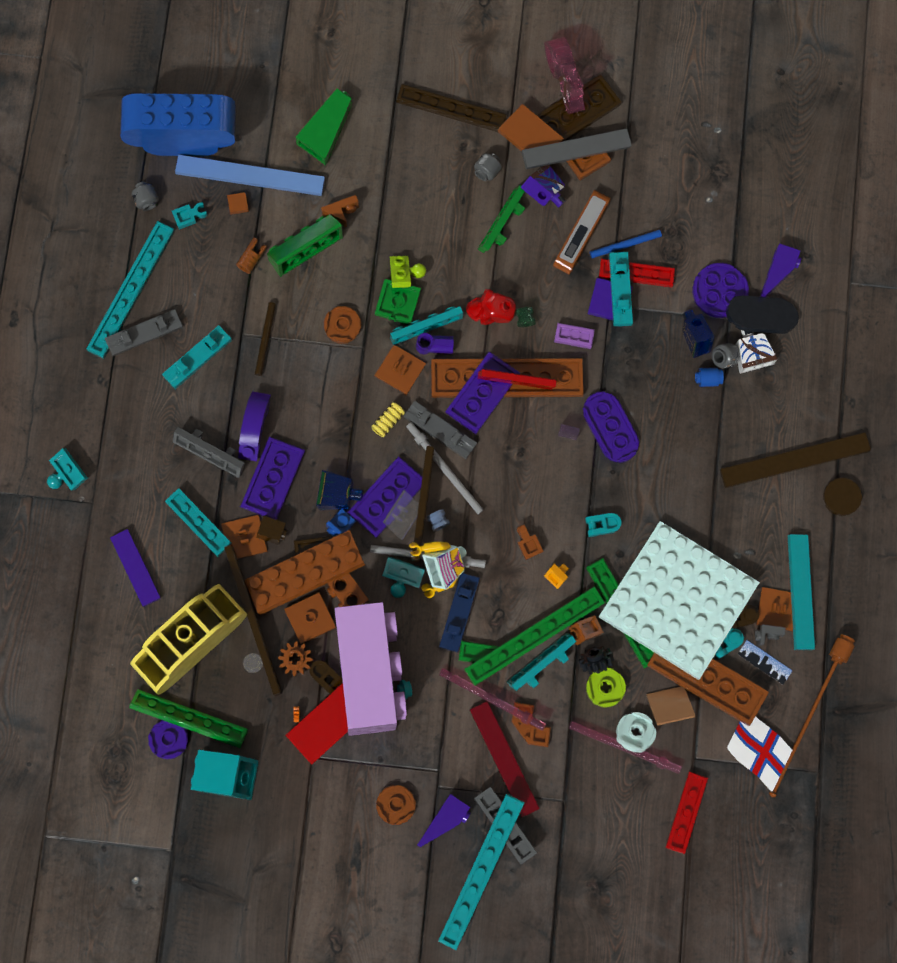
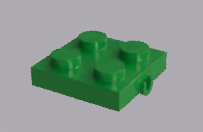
[375,279,421,325]

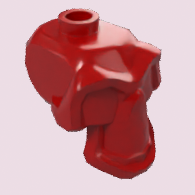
[466,289,516,325]

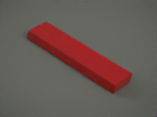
[599,259,675,288]
[477,369,556,390]
[665,772,708,854]

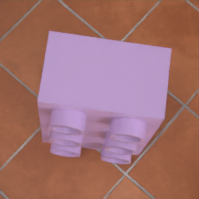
[335,602,407,736]

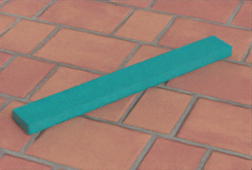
[86,221,175,359]
[438,794,525,950]

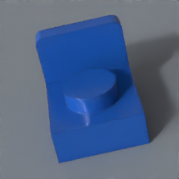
[326,509,356,537]

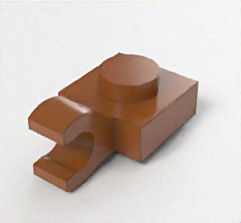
[516,525,544,560]

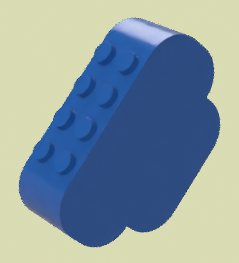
[120,94,236,156]

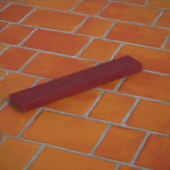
[469,702,539,818]

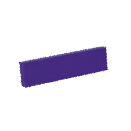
[110,529,161,607]

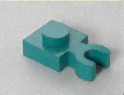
[172,202,207,230]

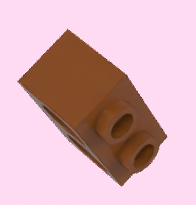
[326,573,369,607]

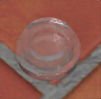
[243,653,263,673]

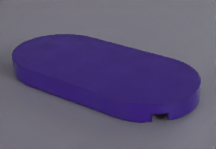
[583,391,639,463]

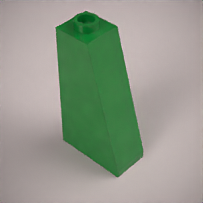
[296,89,352,165]

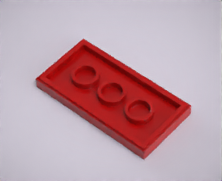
[285,683,348,765]

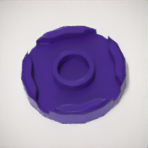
[148,720,188,759]

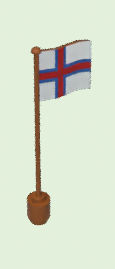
[727,634,855,797]

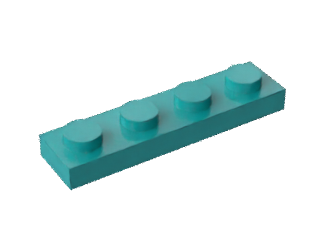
[390,306,463,345]
[165,488,232,557]

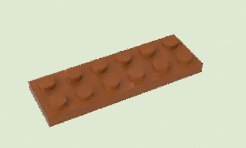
[245,530,365,615]
[647,652,769,726]

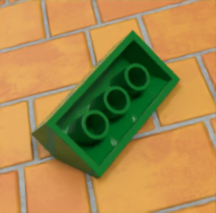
[267,214,343,277]

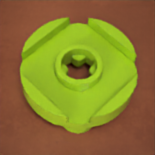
[586,668,626,708]

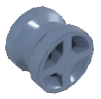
[427,509,450,532]

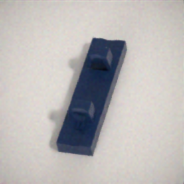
[439,573,480,653]

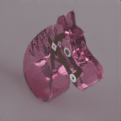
[544,37,585,114]

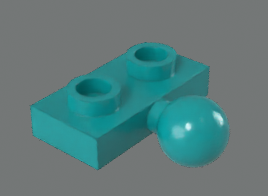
[47,448,88,490]
[382,557,425,598]

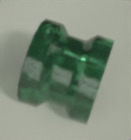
[515,307,536,327]

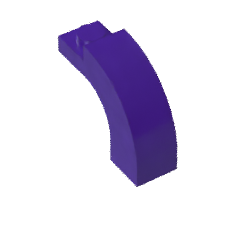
[238,391,271,462]

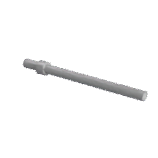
[406,422,484,514]
[370,545,486,568]

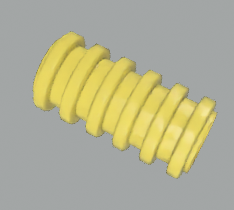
[371,402,405,437]

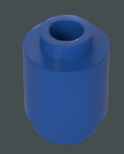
[695,367,724,387]

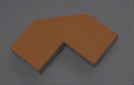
[511,702,551,748]

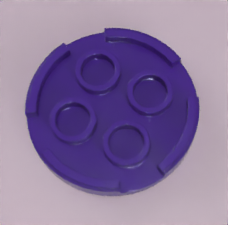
[692,263,749,318]

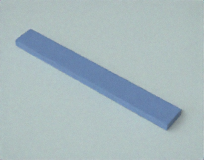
[175,155,325,196]

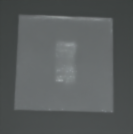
[383,490,419,540]

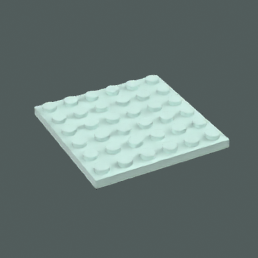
[599,521,760,680]

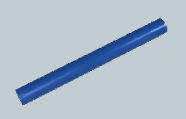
[590,230,662,258]

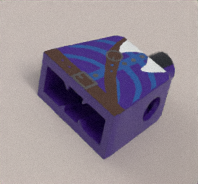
[521,165,566,208]

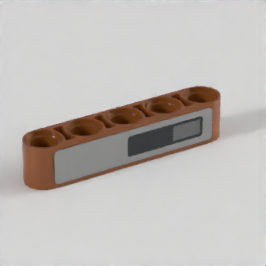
[553,190,611,275]

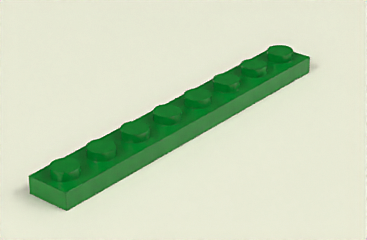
[464,587,605,686]

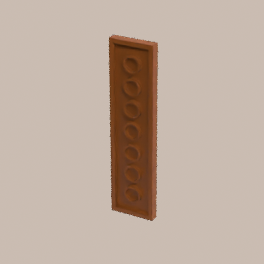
[431,358,583,398]

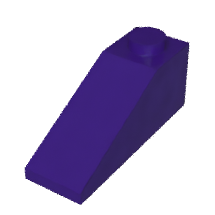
[760,243,801,297]
[417,794,471,848]

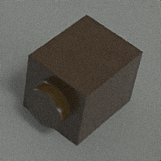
[256,516,287,545]

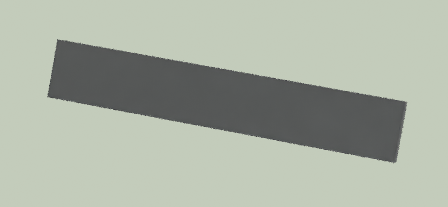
[521,129,632,169]

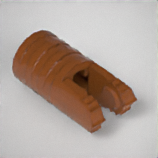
[236,237,268,274]

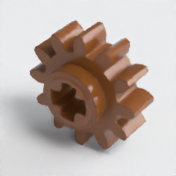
[278,641,313,676]

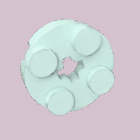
[616,712,656,753]

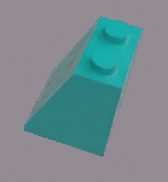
[191,750,259,800]

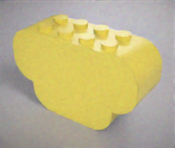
[130,584,247,695]

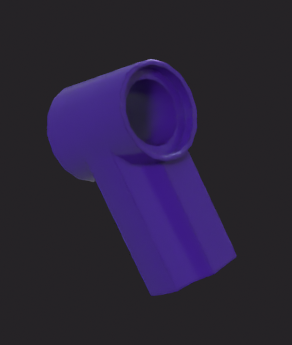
[416,333,454,355]

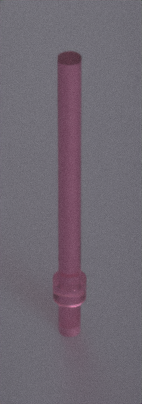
[439,668,546,731]
[569,721,682,774]

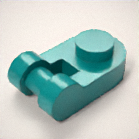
[585,513,621,537]
[715,629,744,659]

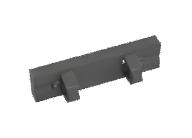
[105,309,183,357]
[404,401,477,459]
[173,427,245,478]
[474,787,537,864]

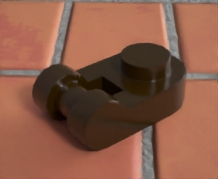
[731,605,759,629]
[309,660,343,694]

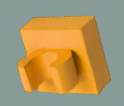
[544,563,569,589]

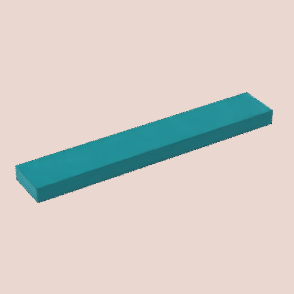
[788,534,815,650]

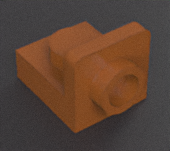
[569,615,604,645]

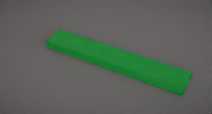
[586,558,654,669]
[129,689,248,748]

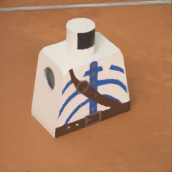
[736,330,777,374]

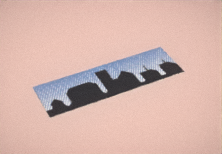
[738,640,792,685]

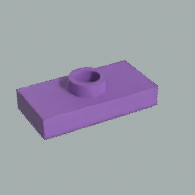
[554,323,595,349]

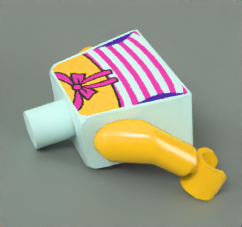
[409,541,467,598]

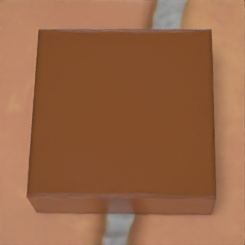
[227,192,249,215]

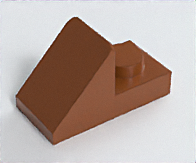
[321,195,359,227]

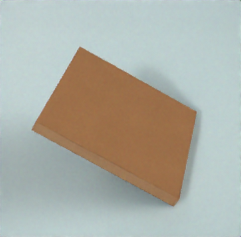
[646,687,695,726]

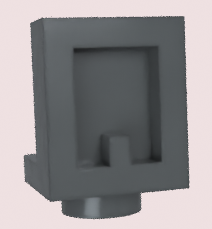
[755,625,786,646]

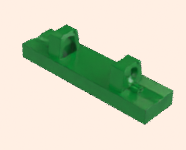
[477,185,525,253]

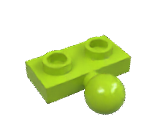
[390,256,426,288]

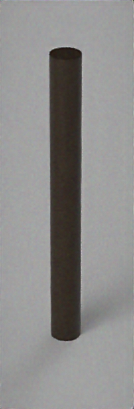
[255,302,276,376]

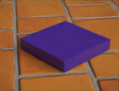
[588,278,633,321]

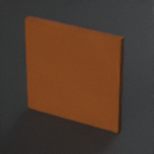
[374,345,426,395]
[221,515,267,559]
[756,587,793,631]

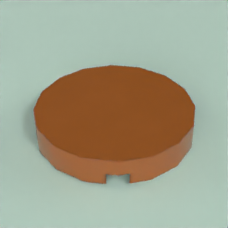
[324,306,361,344]
[376,785,415,825]

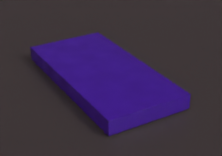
[445,352,520,434]
[240,437,305,520]
[348,456,422,538]

